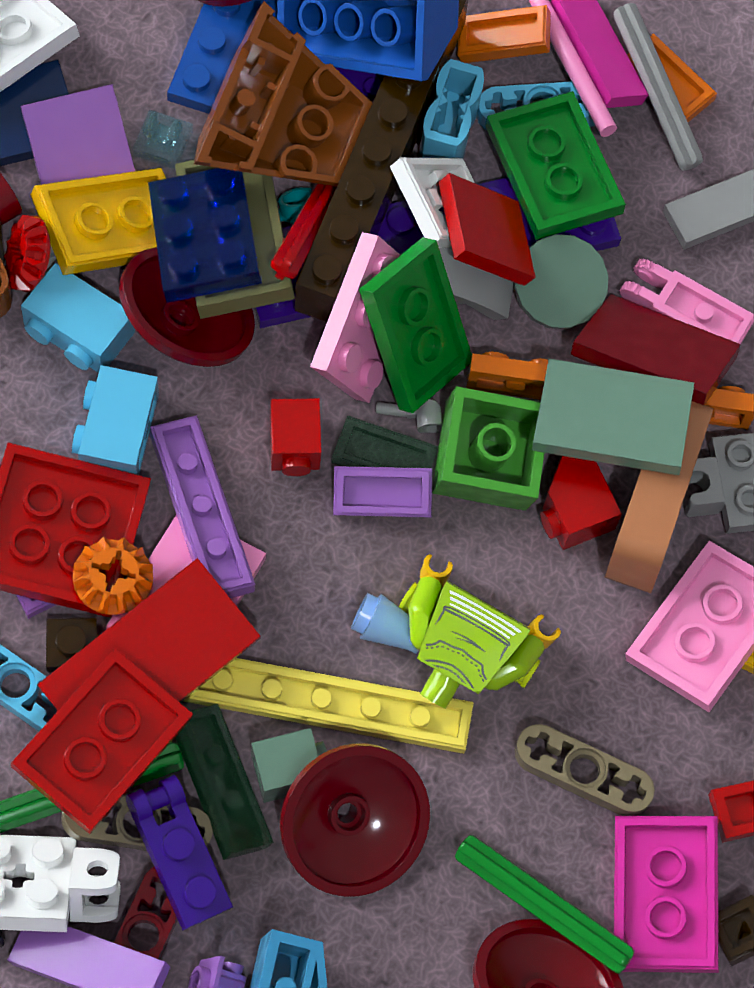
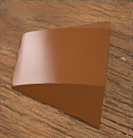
[194,1,373,186]

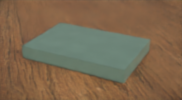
[532,358,694,475]

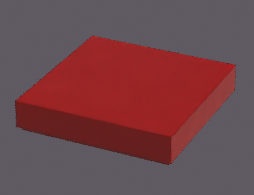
[439,173,536,286]

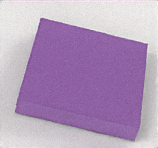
[21,84,135,185]

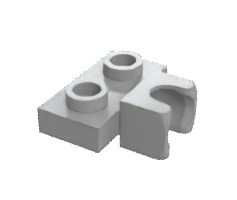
[684,433,754,534]

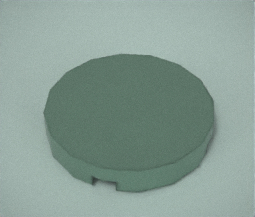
[514,234,608,329]

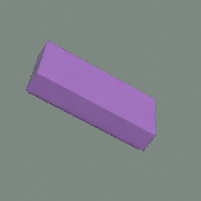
[333,466,433,518]

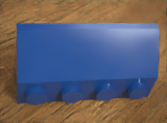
[277,0,459,81]

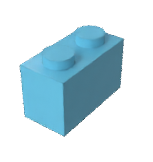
[21,263,135,373]
[72,365,159,475]

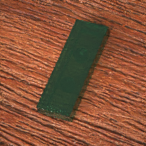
[175,704,274,860]

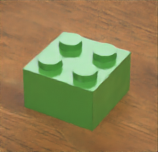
[432,386,544,511]

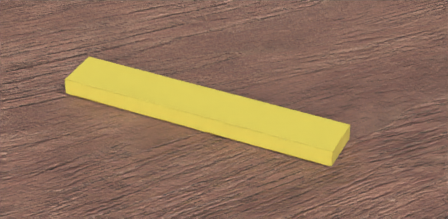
[183,658,474,754]

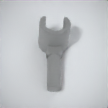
[376,399,443,433]

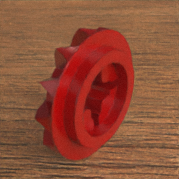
[3,215,51,292]

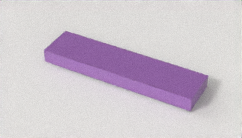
[150,415,255,598]

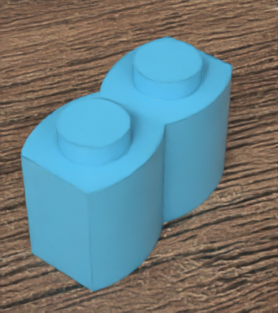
[419,59,484,159]

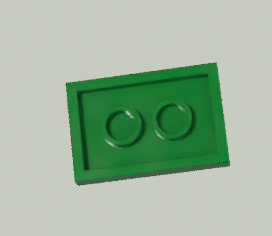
[485,91,626,240]
[359,237,472,413]

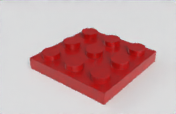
[0,442,151,618]

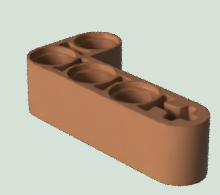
[604,401,714,593]

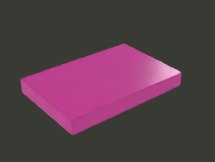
[614,816,719,973]

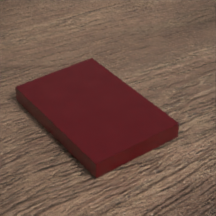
[571,294,741,406]

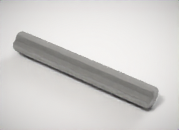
[613,3,703,171]

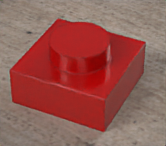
[708,780,754,843]

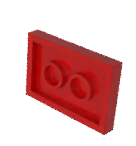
[11,648,193,834]

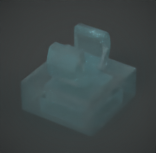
[133,110,193,170]

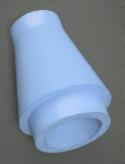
[351,593,419,654]

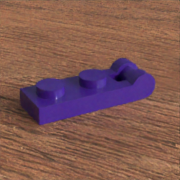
[126,775,233,931]

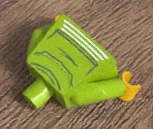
[409,554,561,709]

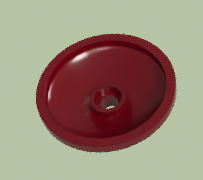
[119,247,255,367]
[280,743,430,897]
[473,919,623,988]

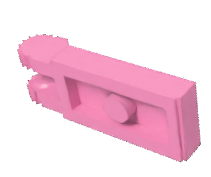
[619,258,754,344]

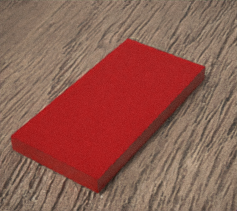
[37,558,261,711]

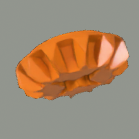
[73,536,153,615]

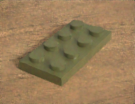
[175,160,295,319]

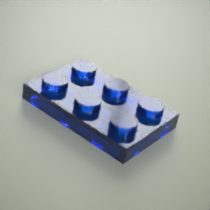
[148,168,262,303]

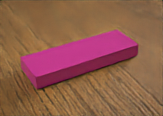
[550,0,648,108]

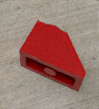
[540,456,622,550]

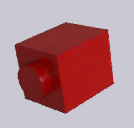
[270,398,322,476]

